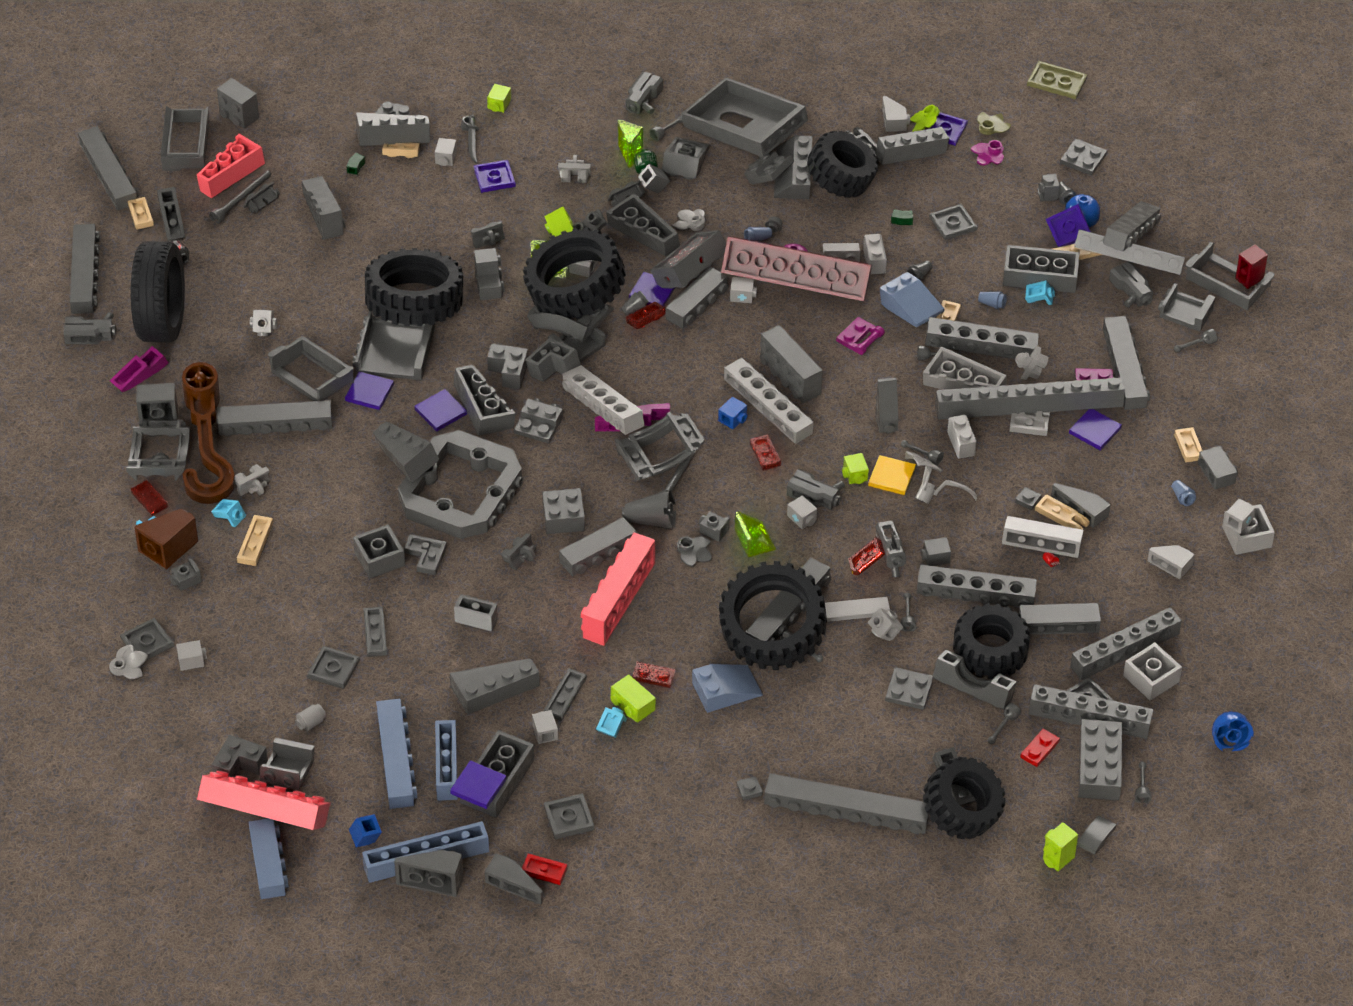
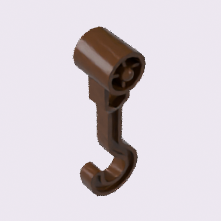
[182,362,235,504]

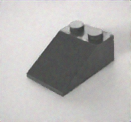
[662,137,710,180]
[394,850,463,897]

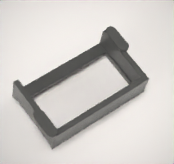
[160,106,210,171]
[1186,242,1275,311]
[268,336,354,401]

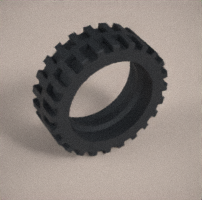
[523,228,626,319]
[365,248,463,327]
[719,561,827,670]

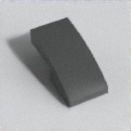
[1077,815,1116,855]

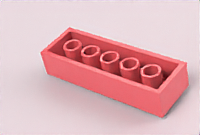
[581,532,655,646]
[197,771,330,830]

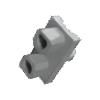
[558,155,591,183]
[1015,346,1049,380]
[234,464,270,496]

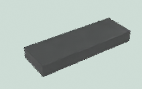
[363,606,387,657]
[544,668,587,721]

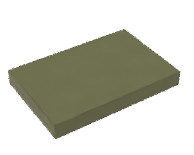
[1027,61,1087,99]

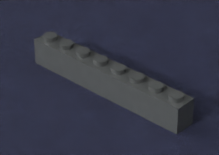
[764,773,930,834]

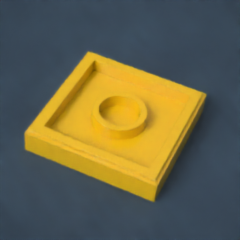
[868,455,916,495]

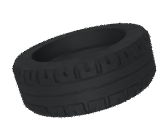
[130,241,185,343]

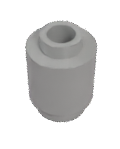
[295,704,326,732]

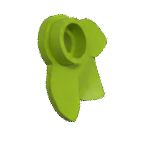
[910,105,940,132]

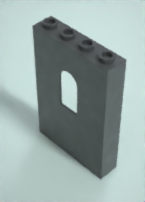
[681,77,808,157]

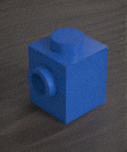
[718,397,748,429]
[349,814,382,848]

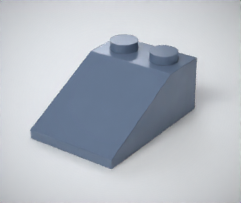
[879,272,945,328]
[692,664,763,713]

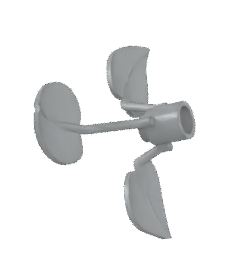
[905,451,977,504]

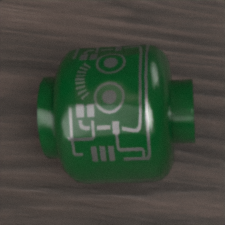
[634,149,658,174]

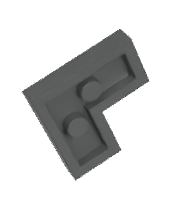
[404,534,447,575]

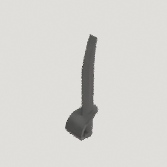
[460,114,479,164]

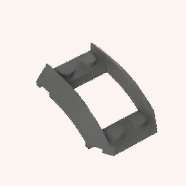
[527,304,613,343]
[615,412,704,481]
[126,419,190,481]

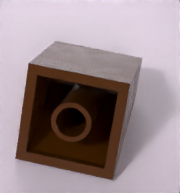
[134,508,198,569]

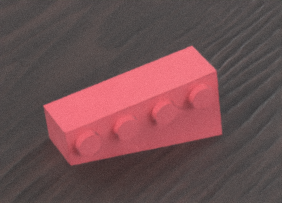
[197,134,265,198]

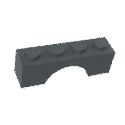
[933,650,1017,710]

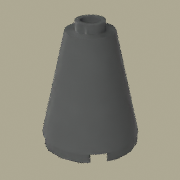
[622,490,676,529]

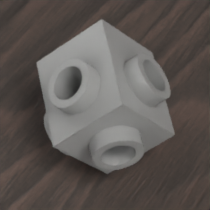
[250,310,277,336]
[867,608,903,641]

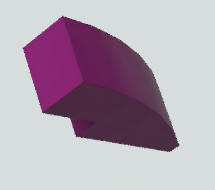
[109,346,169,392]

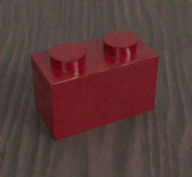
[1235,244,1268,289]

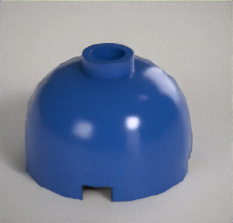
[1065,194,1100,227]
[1212,711,1254,751]

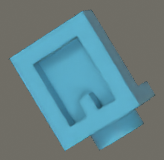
[1025,280,1055,305]
[211,499,246,527]
[596,707,627,738]

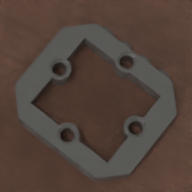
[398,430,524,539]

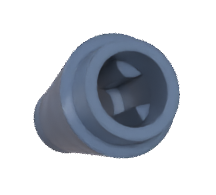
[744,227,772,242]
[978,292,1007,310]
[1171,480,1196,506]

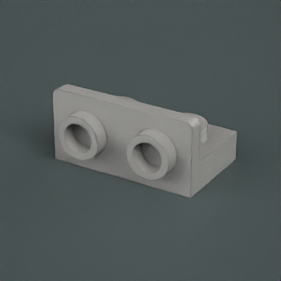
[823,243,860,262]

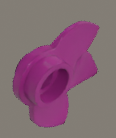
[971,140,1004,165]

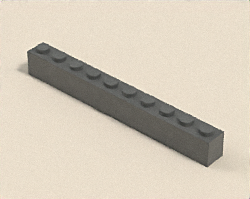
[935,378,1125,420]

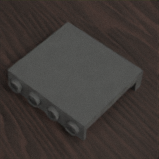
[353,311,435,381]

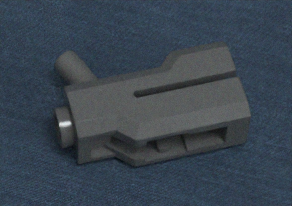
[626,72,663,114]
[1109,261,1153,308]
[64,312,116,344]
[787,469,845,510]
[876,521,906,577]

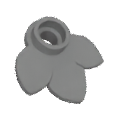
[672,209,706,231]
[109,645,148,679]

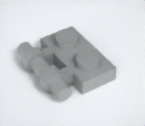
[1009,411,1050,436]

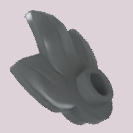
[677,536,712,567]

